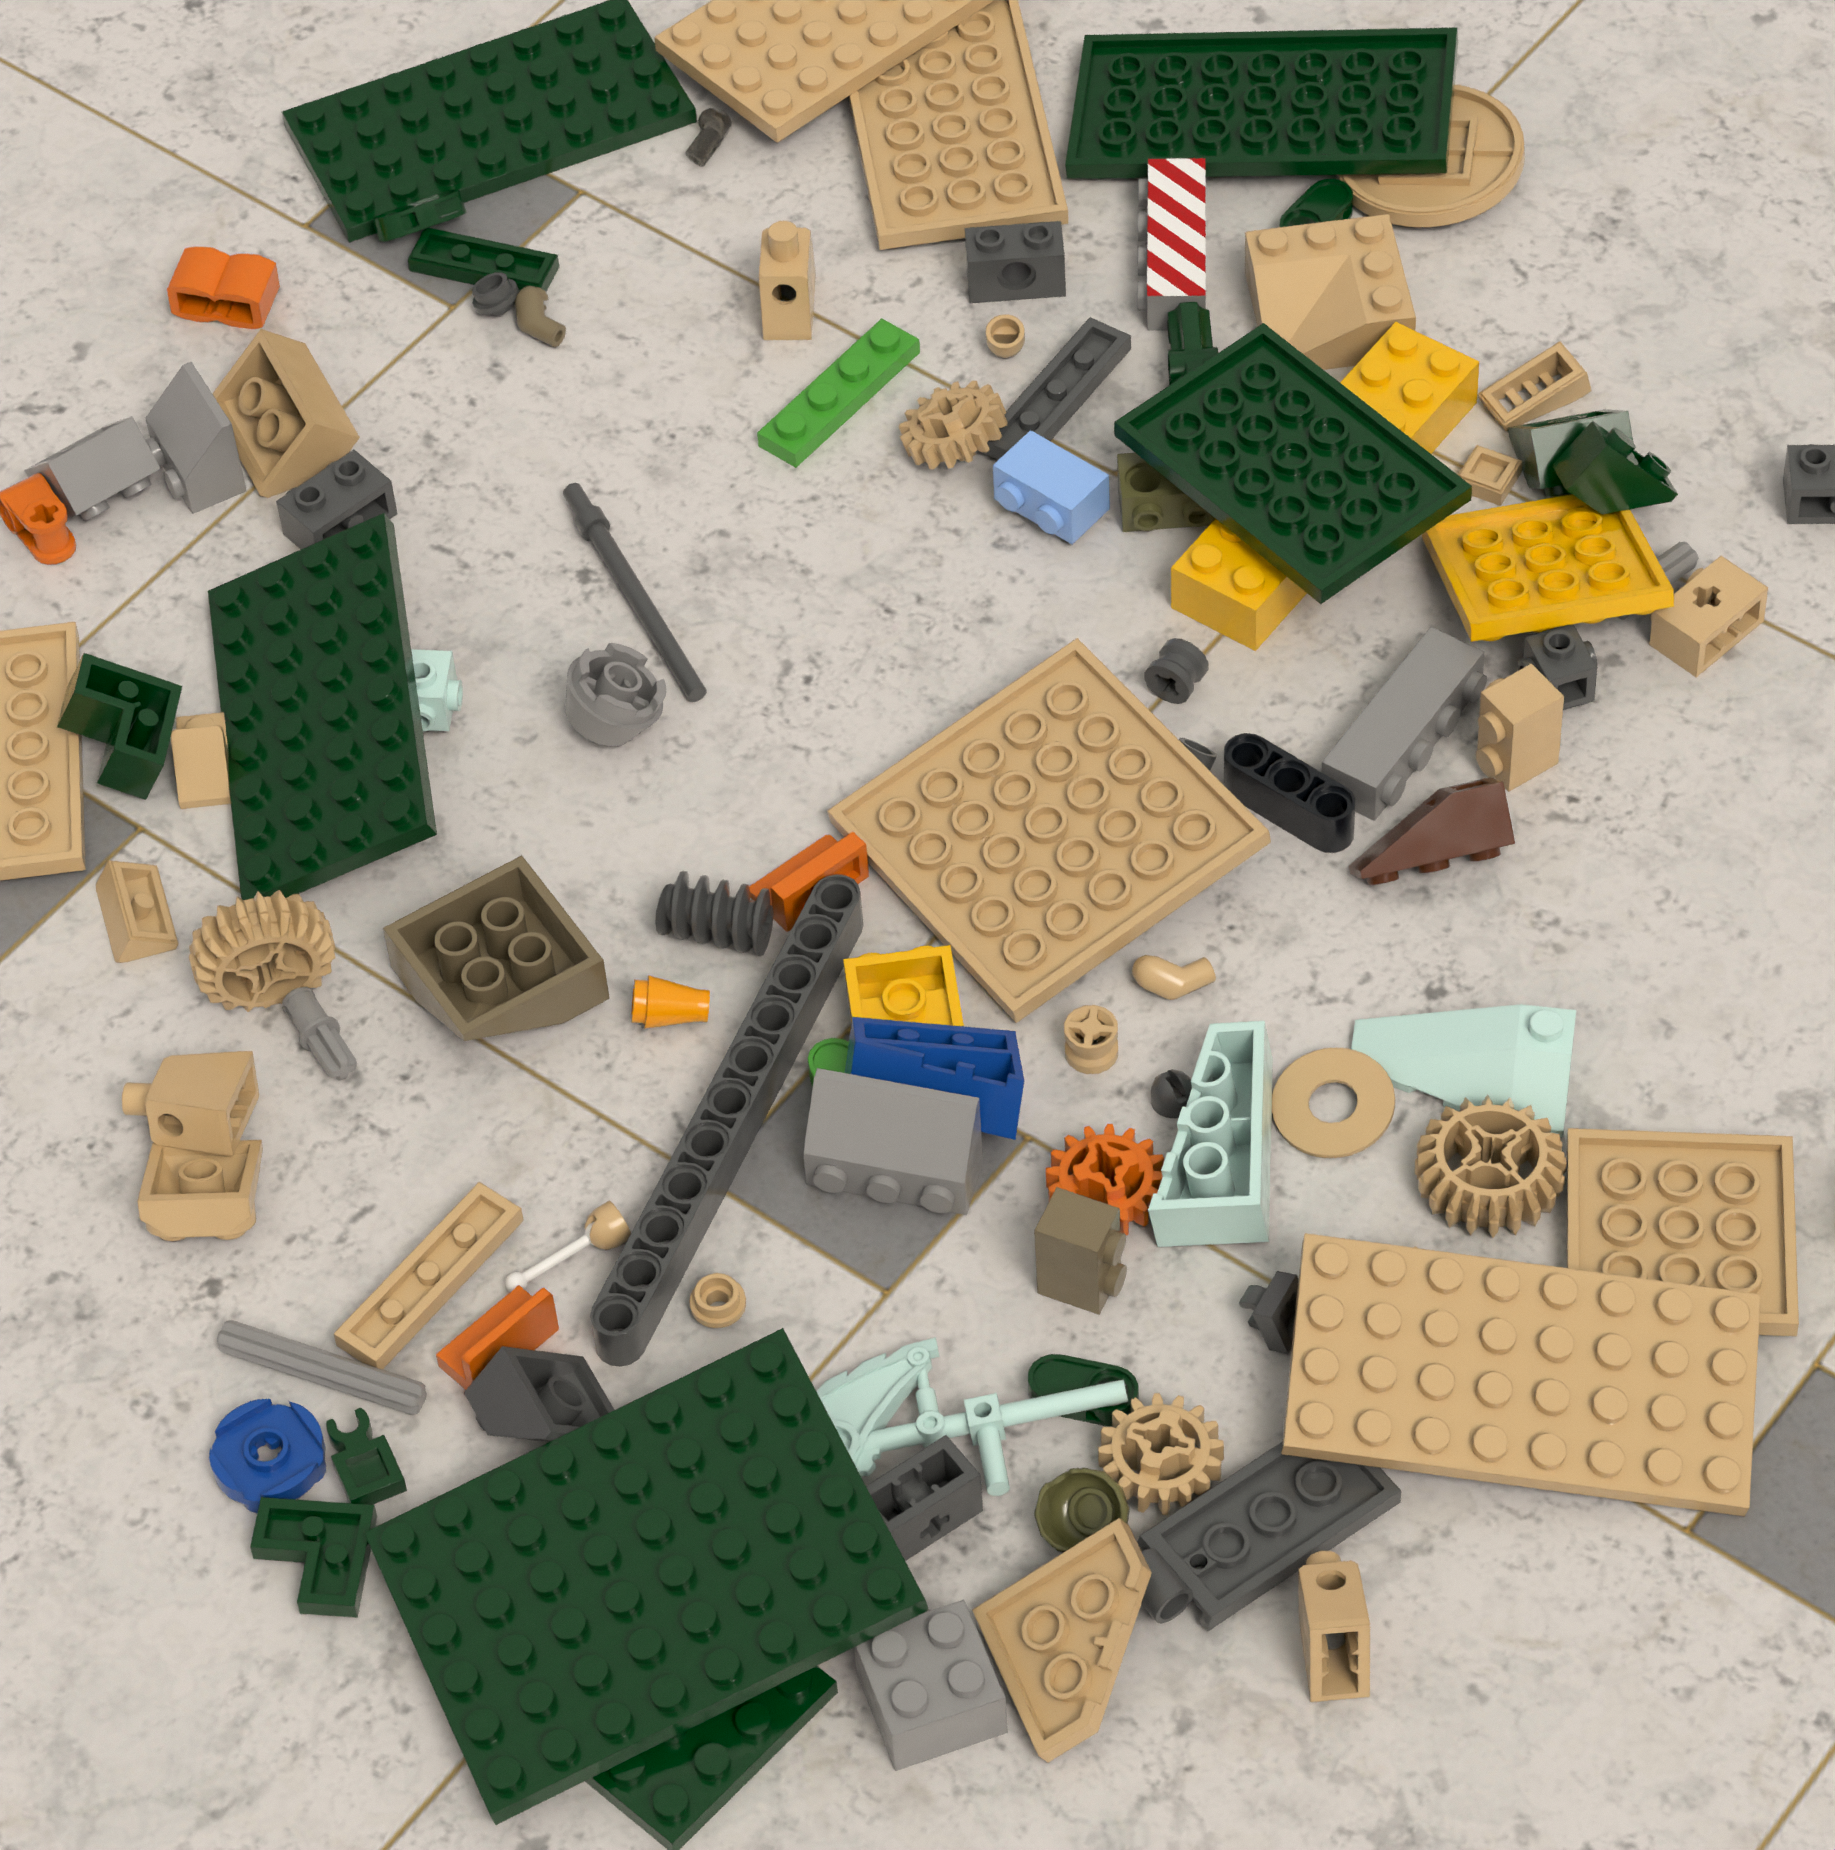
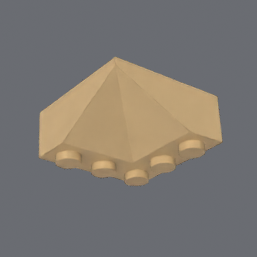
[1245,214,1416,370]

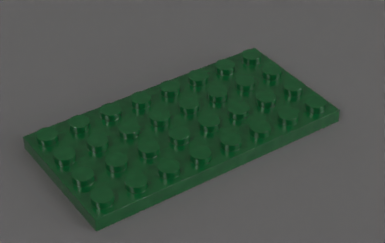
[282,0,697,243]
[1065,27,1458,179]
[208,513,437,900]

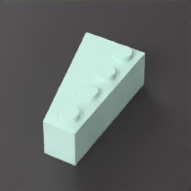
[1148,1021,1273,1247]

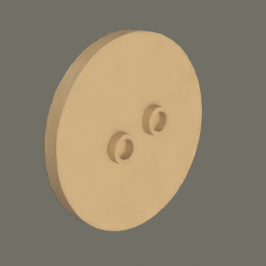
[1335,84,1525,227]

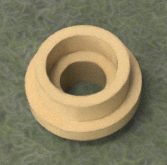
[690,1273,746,1328]

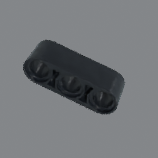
[1224,733,1355,853]

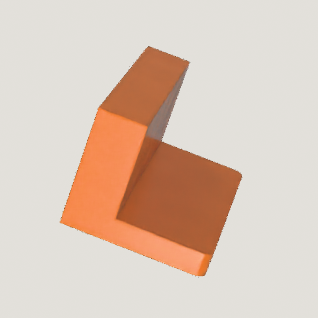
[749,832,869,932]
[436,1285,559,1390]

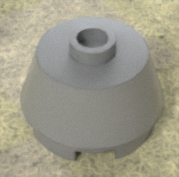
[565,643,666,746]

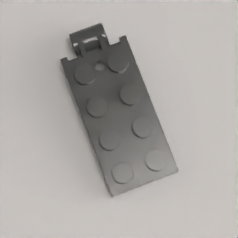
[1137,1442,1401,1632]

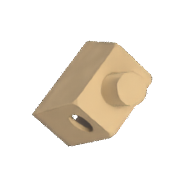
[759,221,816,340]
[122,1051,259,1156]
[1298,1551,1370,1702]

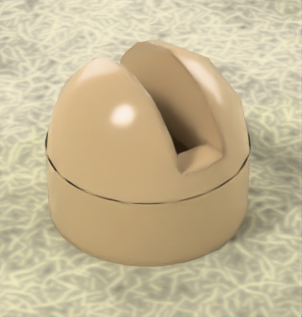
[986,314,1025,358]

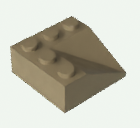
[383,855,610,1041]

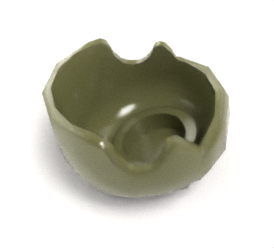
[1034,1468,1130,1553]

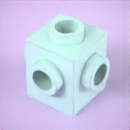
[411,649,463,732]

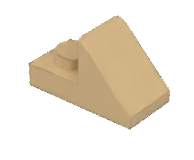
[171,712,231,809]

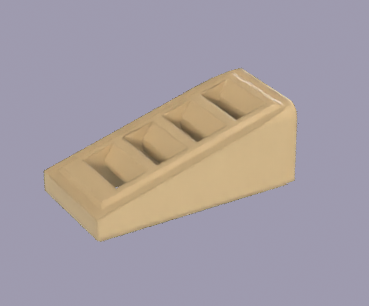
[1478,341,1591,431]

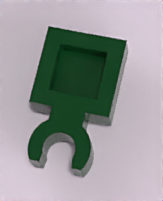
[326,1408,407,1505]

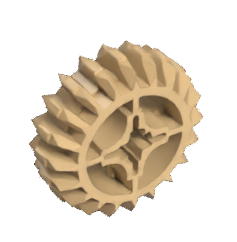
[189,890,335,1012]
[1414,1094,1567,1238]

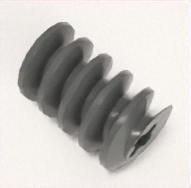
[655,871,773,956]

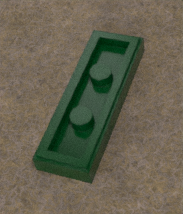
[408,227,560,292]

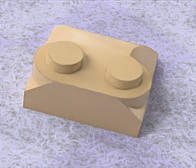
[137,1140,263,1241]

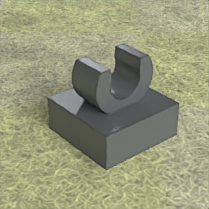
[1239,1271,1298,1354]

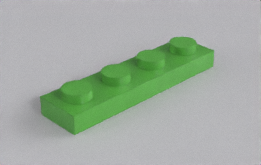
[757,318,920,468]

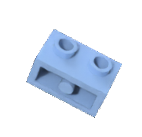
[993,430,1110,544]

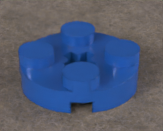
[209,1399,326,1513]

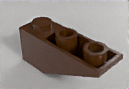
[1348,777,1515,885]

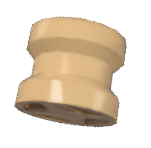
[1064,1005,1119,1074]

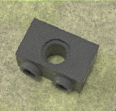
[965,221,1066,303]

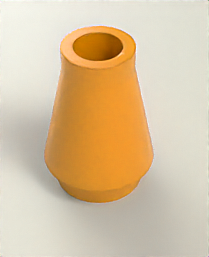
[631,975,710,1029]

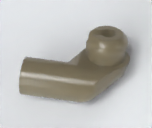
[515,286,566,347]

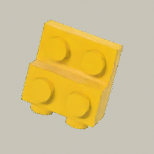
[843,945,964,1027]

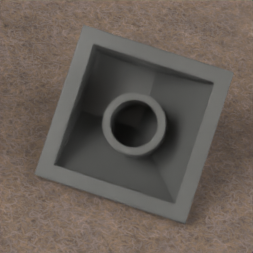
[464,1346,614,1442]

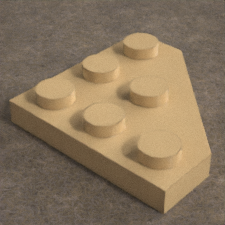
[972,1518,1152,1763]

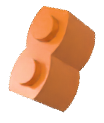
[167,247,280,329]

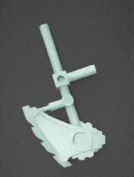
[816,1337,1128,1496]

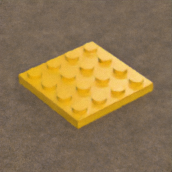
[1422,494,1674,642]

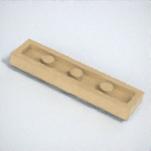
[333,1182,524,1369]

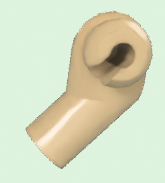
[1132,955,1216,1000]

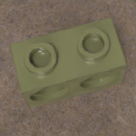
[1117,453,1216,532]

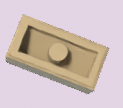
[96,860,178,963]

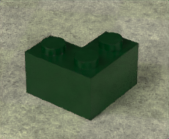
[57,653,182,800]

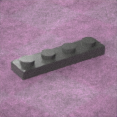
[982,317,1131,460]

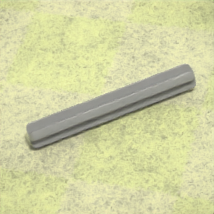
[217,1320,427,1415]

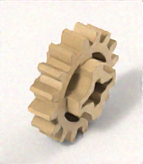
[899,380,1008,469]
[1098,1393,1224,1515]

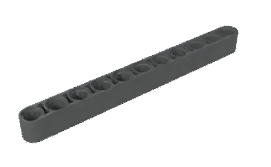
[590,874,863,1367]

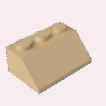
[213,329,360,498]

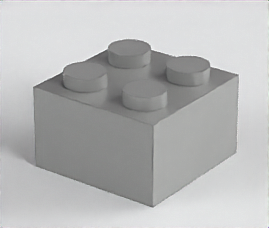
[853,1600,1008,1771]

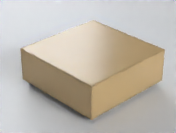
[1458,445,1522,506]

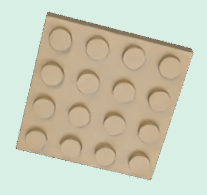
[1567,1128,1799,1336]

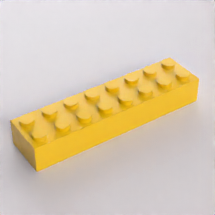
[1171,322,1479,651]

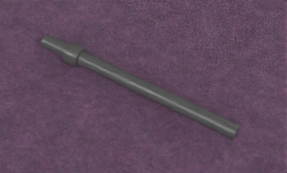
[563,483,707,702]

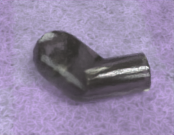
[685,108,732,167]

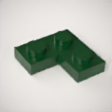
[250,1497,377,1618]

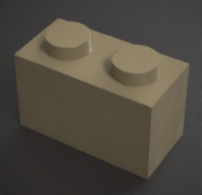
[1034,1187,1127,1315]

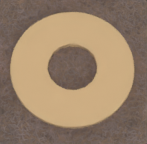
[1272,1048,1395,1158]

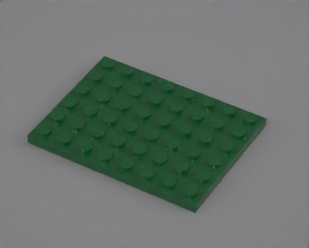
[364,1328,929,1825]

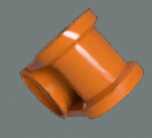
[0,473,76,565]

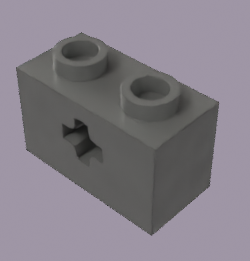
[866,1435,983,1561]

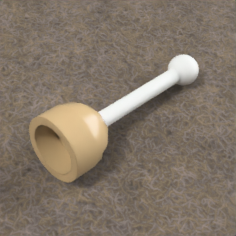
[505,1200,631,1292]

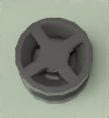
[1144,638,1209,704]

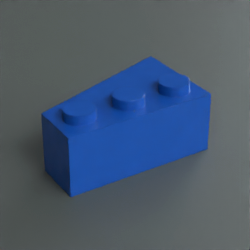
[845,1017,1024,1140]

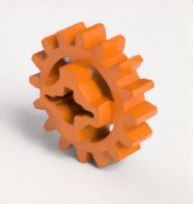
[1046,1124,1164,1235]

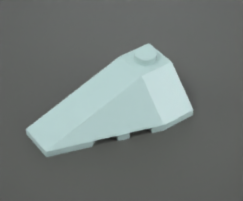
[1351,1004,1576,1138]

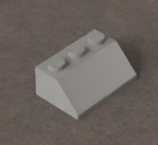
[803,1068,983,1215]

